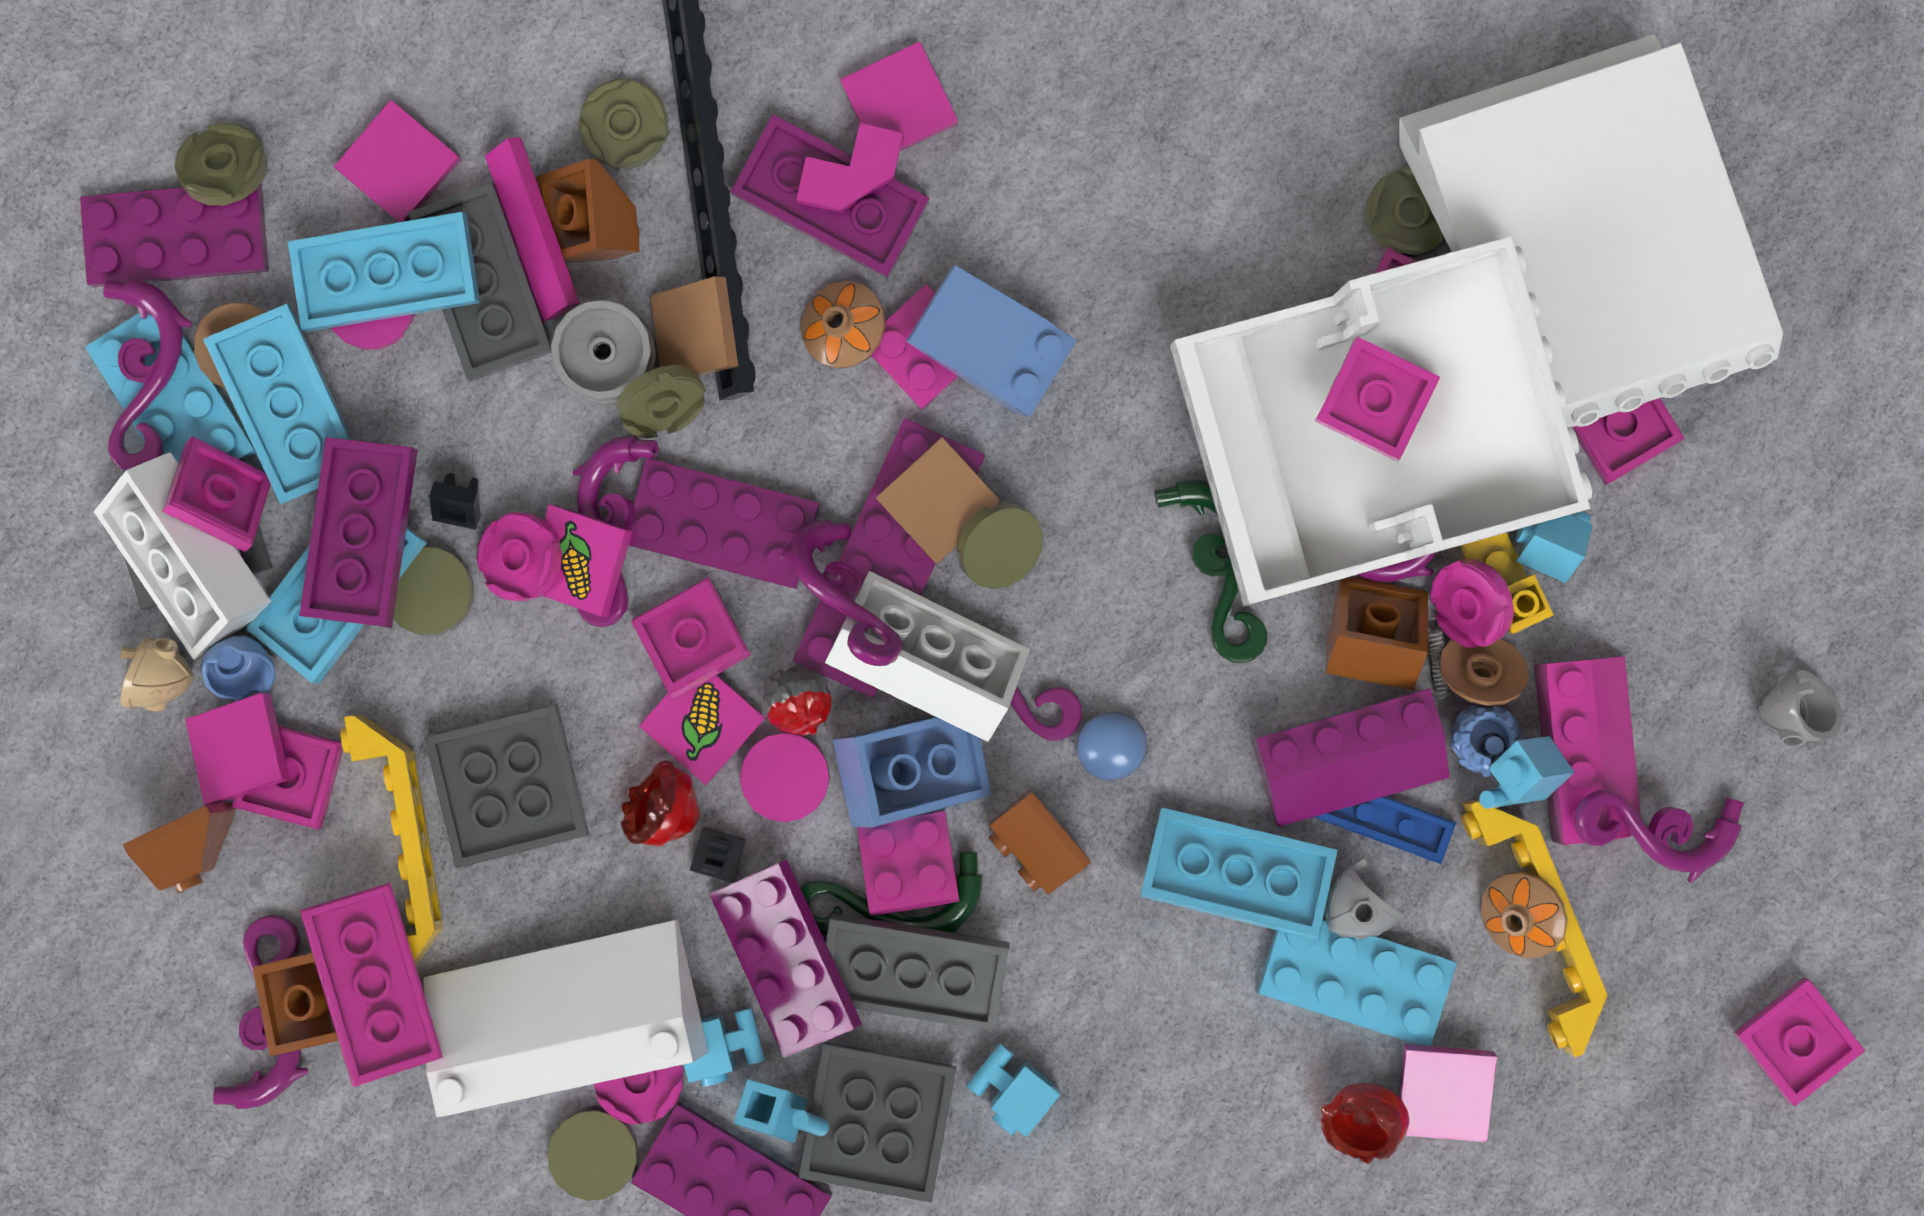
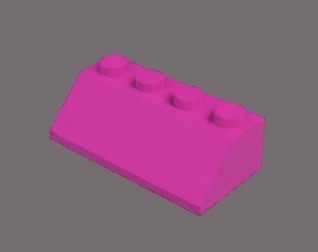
[1534,656,1641,845]

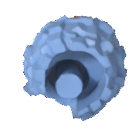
[1450,704,1524,778]

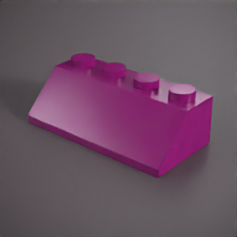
[1252,688,1450,827]

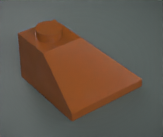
[536,158,640,264]
[122,802,236,894]

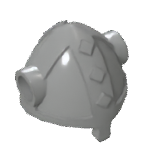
[1759,670,1843,747]
[1324,856,1406,939]

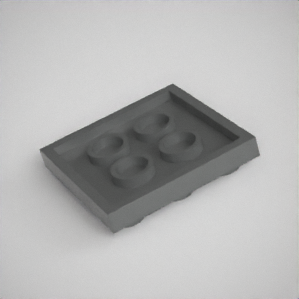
[424,705,590,868]
[799,1042,956,1203]

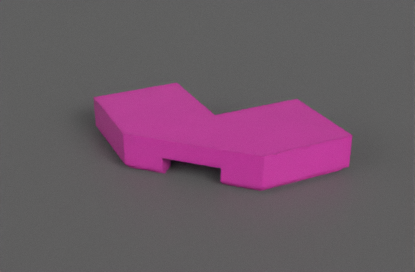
[796,123,904,213]

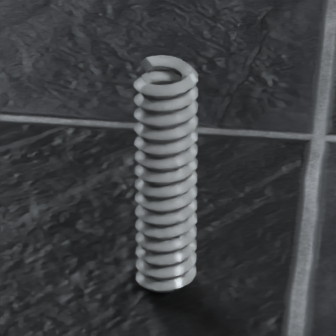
[1428,628,1453,699]

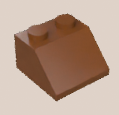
[1325,577,1428,690]
[988,789,1091,894]
[252,953,338,1056]

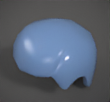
[200,635,276,701]
[1077,711,1148,781]

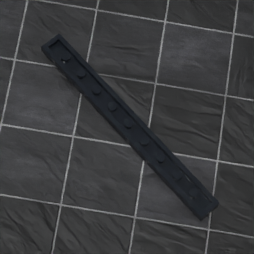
[662,0,756,401]

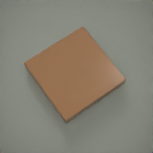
[650,276,738,376]
[876,437,1001,565]

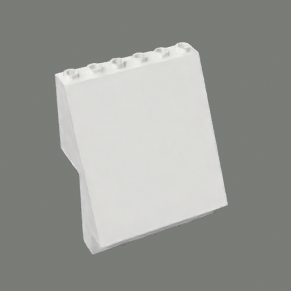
[1399,34,1783,427]
[1170,236,1592,606]

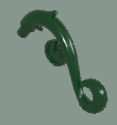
[1154,480,1268,663]
[800,852,983,935]

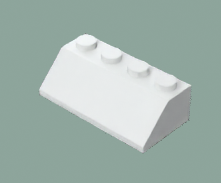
[94,452,271,659]
[825,571,1030,742]

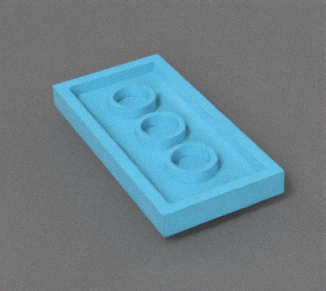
[288,212,480,332]
[203,303,352,505]
[85,313,256,463]
[246,527,427,684]
[1140,807,1338,940]
[1257,919,1457,1046]

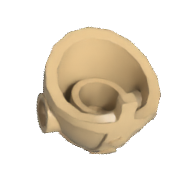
[120,637,194,712]

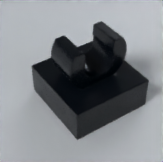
[429,473,481,530]
[690,827,746,883]

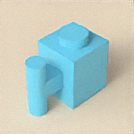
[1515,511,1593,583]
[1479,736,1575,809]
[684,1007,765,1087]
[966,1043,1061,1137]
[733,1079,829,1143]

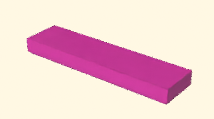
[485,137,579,321]

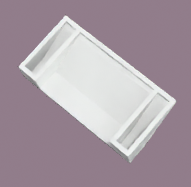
[424,919,709,1118]

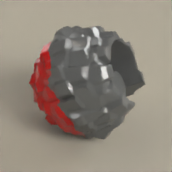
[761,663,832,736]

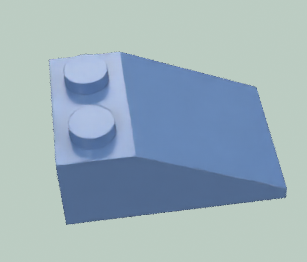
[906,265,1077,417]
[832,716,992,827]

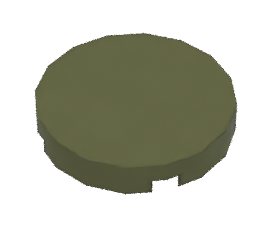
[579,78,669,169]
[174,123,268,206]
[1366,166,1445,257]
[617,365,706,438]
[957,501,1043,589]
[393,547,474,636]
[547,1108,639,1201]

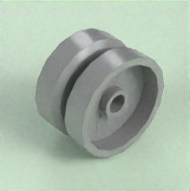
[551,300,658,406]

